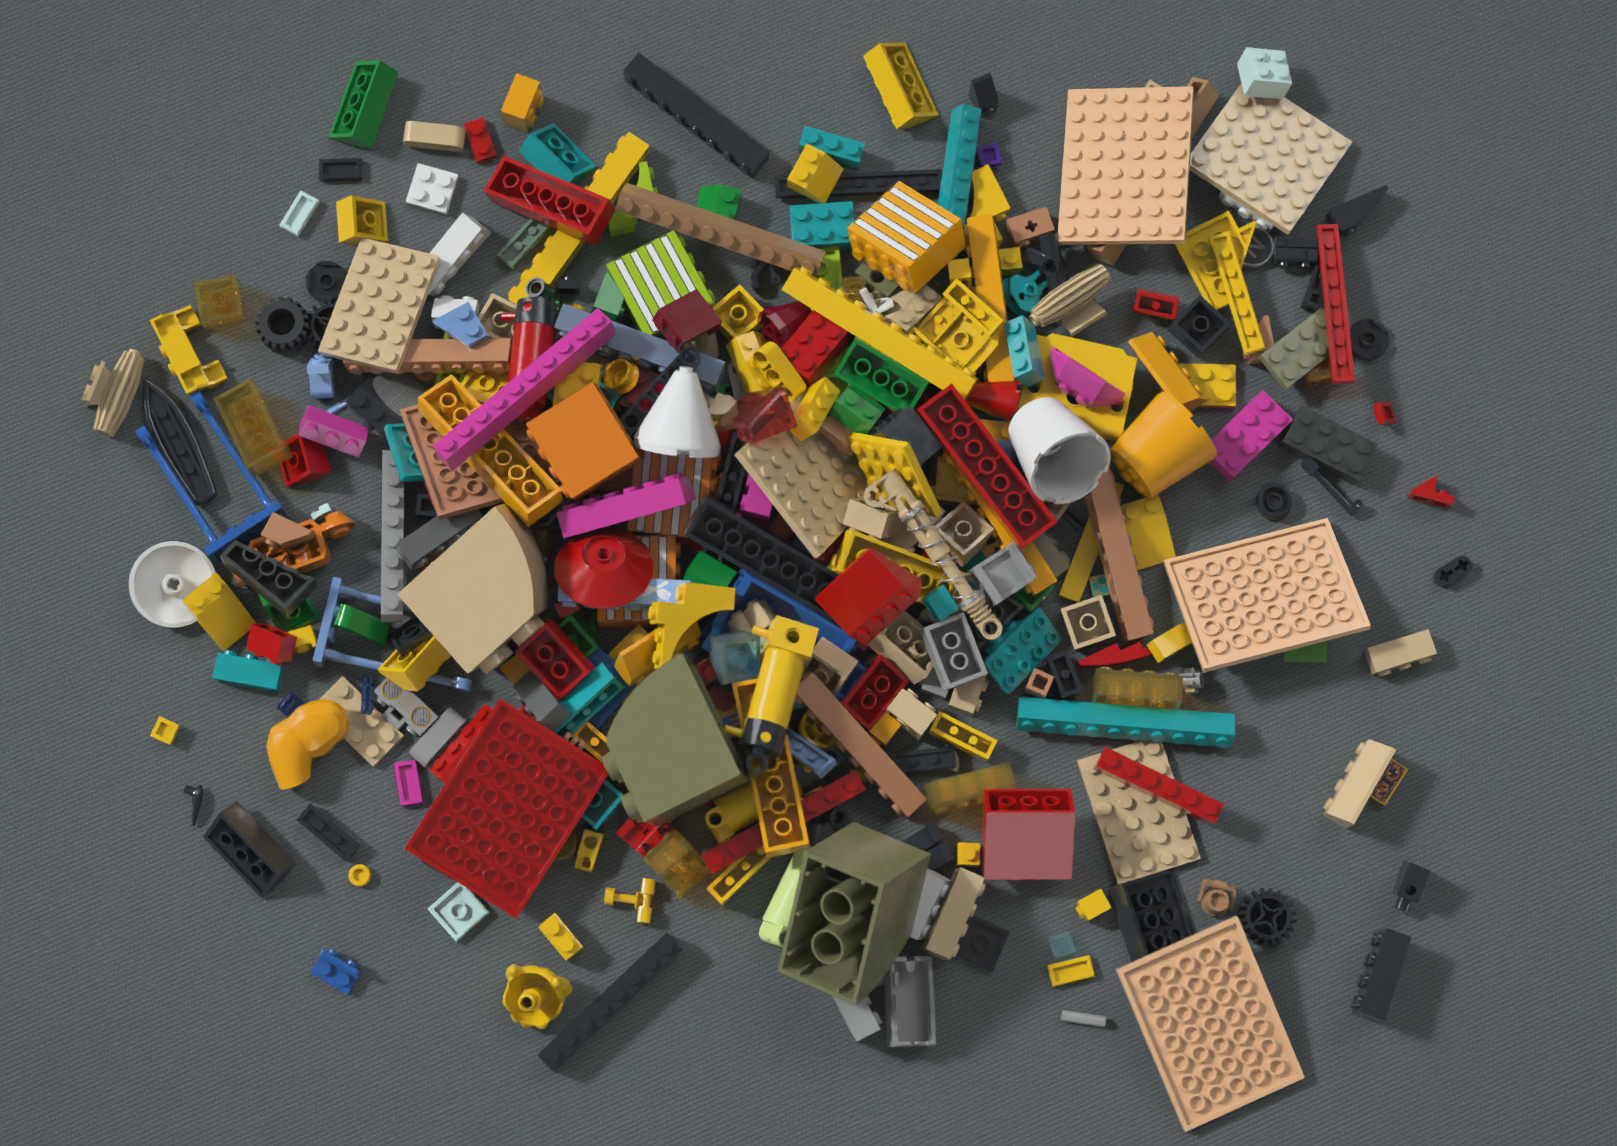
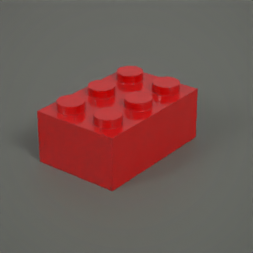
[781,310,850,388]
[515,619,596,700]

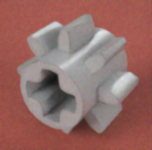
[1179,667,1204,694]

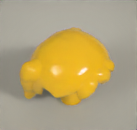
[503,964,573,1029]

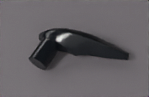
[184,785,203,826]

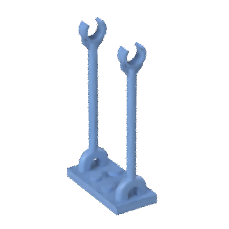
[313,577,472,693]

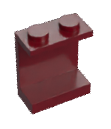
[652,289,722,353]

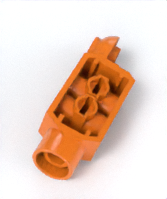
[233,511,356,587]

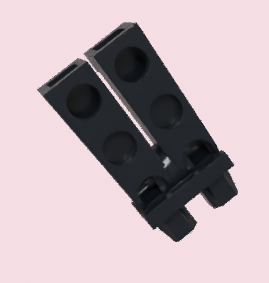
[903,822,954,871]

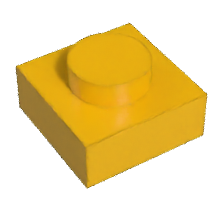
[150,716,180,745]

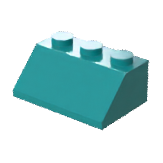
[519,123,597,185]

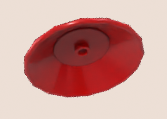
[554,528,654,609]

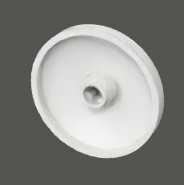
[129,541,215,628]

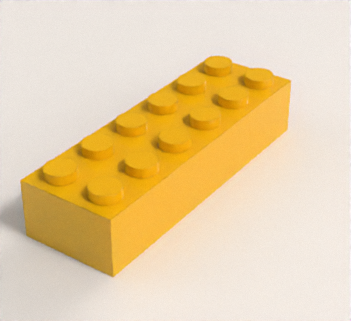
[832,529,970,616]

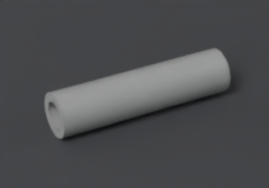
[1061,1010,1106,1027]

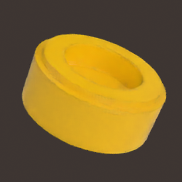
[349,864,371,887]

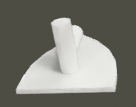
[859,288,894,313]

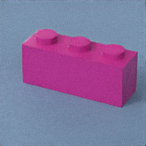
[298,405,369,458]

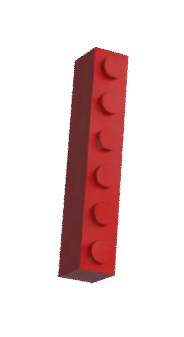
[1094,747,1224,826]

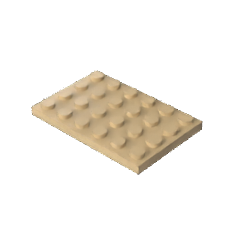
[318,238,441,373]
[1077,740,1201,885]

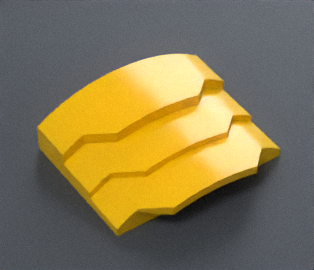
[907,278,1004,372]

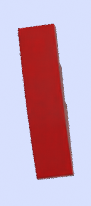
[1076,642,1153,668]

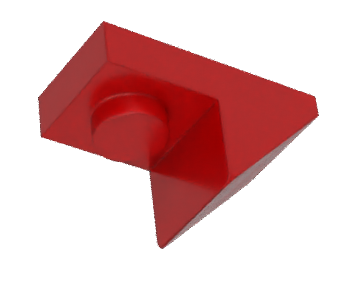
[1407,476,1455,509]

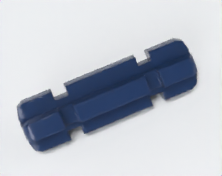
[361,676,375,715]

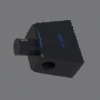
[1393,860,1430,913]

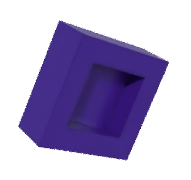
[976,143,1002,167]

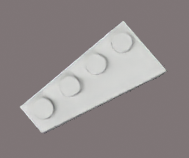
[428,213,492,296]

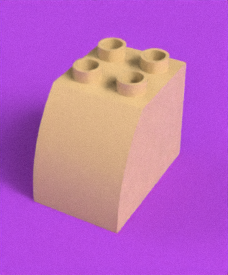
[397,503,548,675]

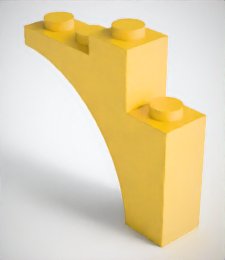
[952,165,1010,260]
[648,582,735,669]

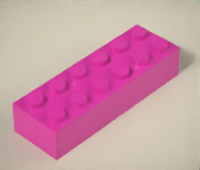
[557,472,696,538]

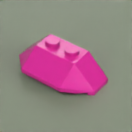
[1049,347,1125,408]

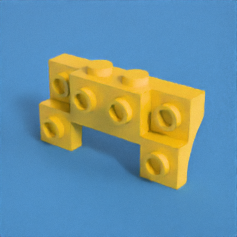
[150,305,228,397]

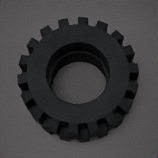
[255,297,311,355]

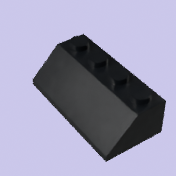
[203,801,296,899]

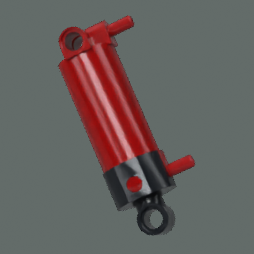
[501,277,559,425]

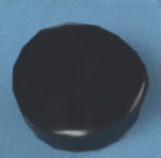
[1256,481,1292,521]

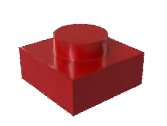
[1373,402,1396,425]

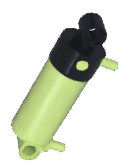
[759,806,849,948]

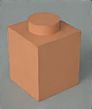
[1025,668,1054,699]

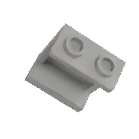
[966,542,1037,608]

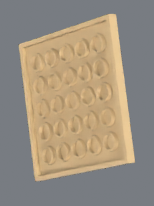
[1189,83,1352,235]
[735,391,875,558]

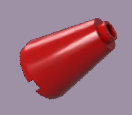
[966,380,1021,422]

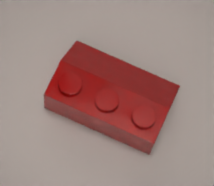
[841,653,910,731]

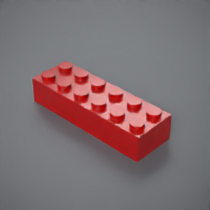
[483,156,616,246]

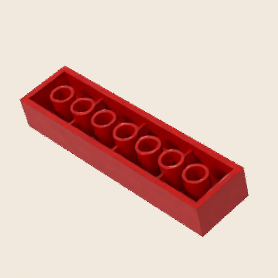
[916,383,1058,549]

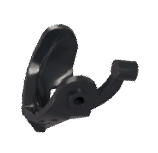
[751,260,792,294]

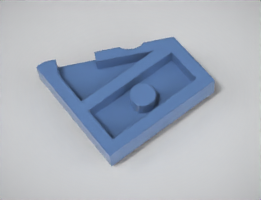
[432,302,489,348]

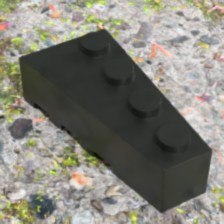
[965,596,1025,650]

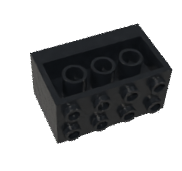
[853,405,943,466]

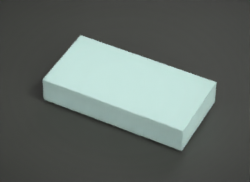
[279,190,320,237]

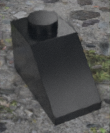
[968,73,999,116]

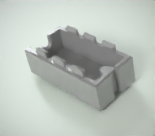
[884,956,936,1048]

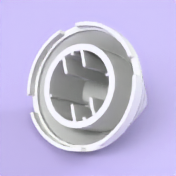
[633,366,721,458]

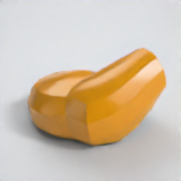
[266,699,350,790]

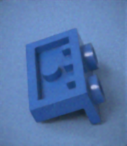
[310,948,362,995]

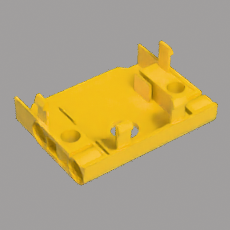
[1017,333,1137,441]

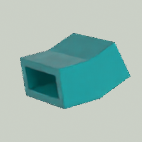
[921,584,959,622]

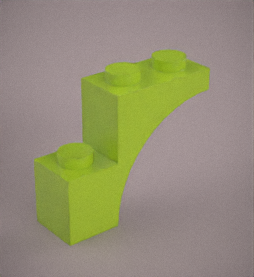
[608,161,658,236]

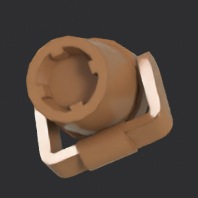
[1197,879,1236,917]

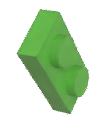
[1283,641,1327,664]

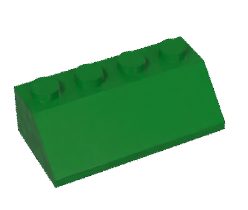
[328,60,399,148]
[834,336,929,411]

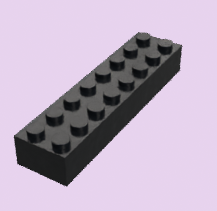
[683,493,840,621]

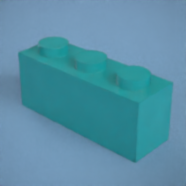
[799,126,865,170]
[1004,315,1045,387]
[212,651,285,692]

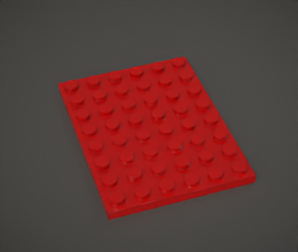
[404,698,608,919]

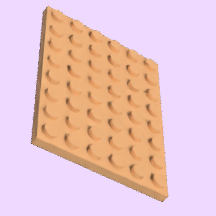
[1058,87,1194,245]
[1164,518,1371,673]
[1116,916,1305,1132]

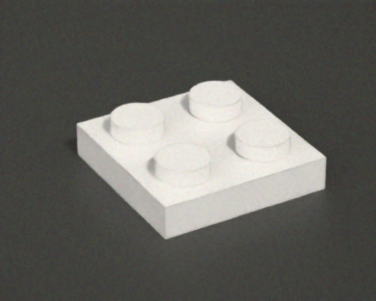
[406,163,459,215]

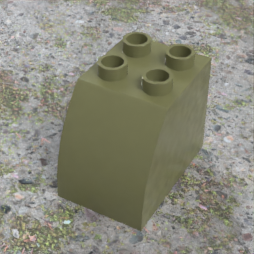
[601,653,750,827]
[778,822,931,1005]

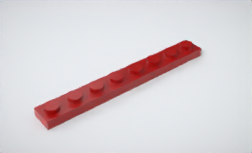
[1316,224,1355,385]
[701,771,866,874]

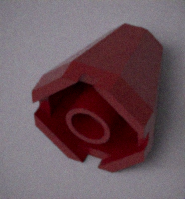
[757,301,812,348]

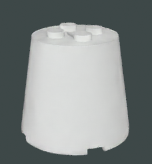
[1008,397,1111,504]

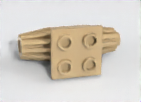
[1030,264,1112,336]
[81,349,144,437]

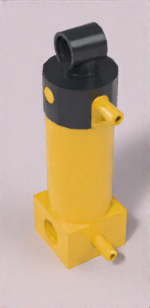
[723,615,819,778]

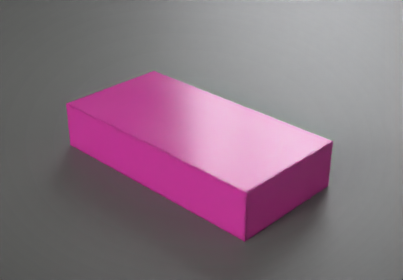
[394,759,423,807]

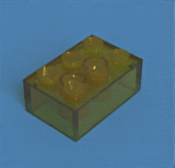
[643,829,710,900]

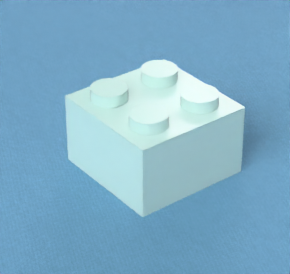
[1237,47,1292,99]

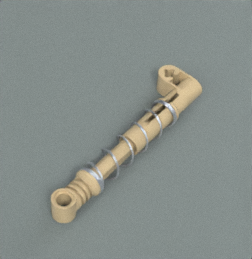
[864,468,1002,640]

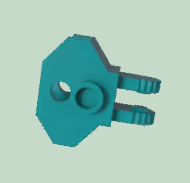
[1003,270,1048,317]

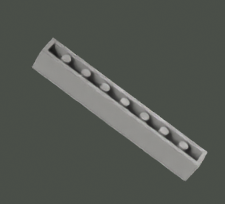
[381,450,404,622]

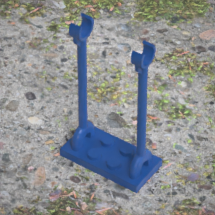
[135,390,289,565]

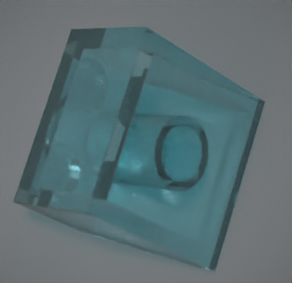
[709,631,760,685]

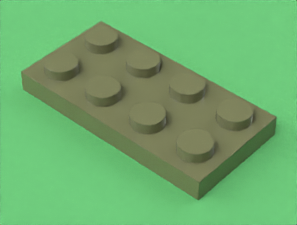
[1258,308,1329,390]

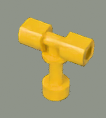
[604,878,656,924]

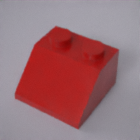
[275,434,331,487]

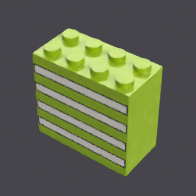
[606,230,716,340]

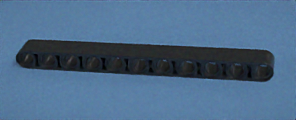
[536,347,701,527]

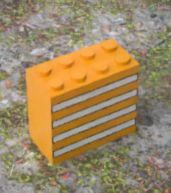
[847,181,966,294]

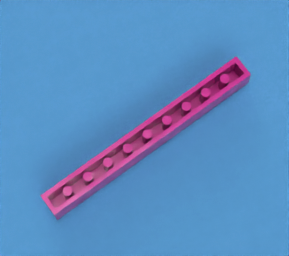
[433,308,616,471]

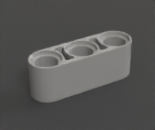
[409,707,467,768]

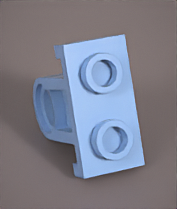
[307,353,334,399]

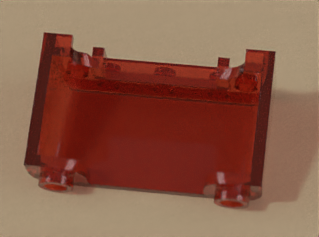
[714,386,798,448]

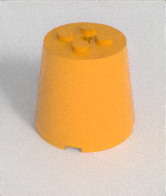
[1110,392,1217,499]

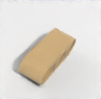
[403,121,466,152]

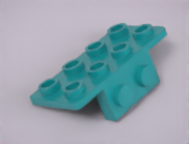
[983,608,1061,694]

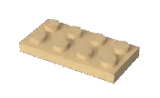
[319,676,405,767]

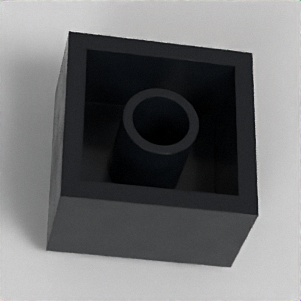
[1168,295,1231,359]

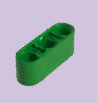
[334,604,392,645]

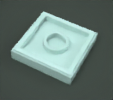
[428,882,490,942]

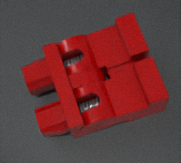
[616,819,682,868]

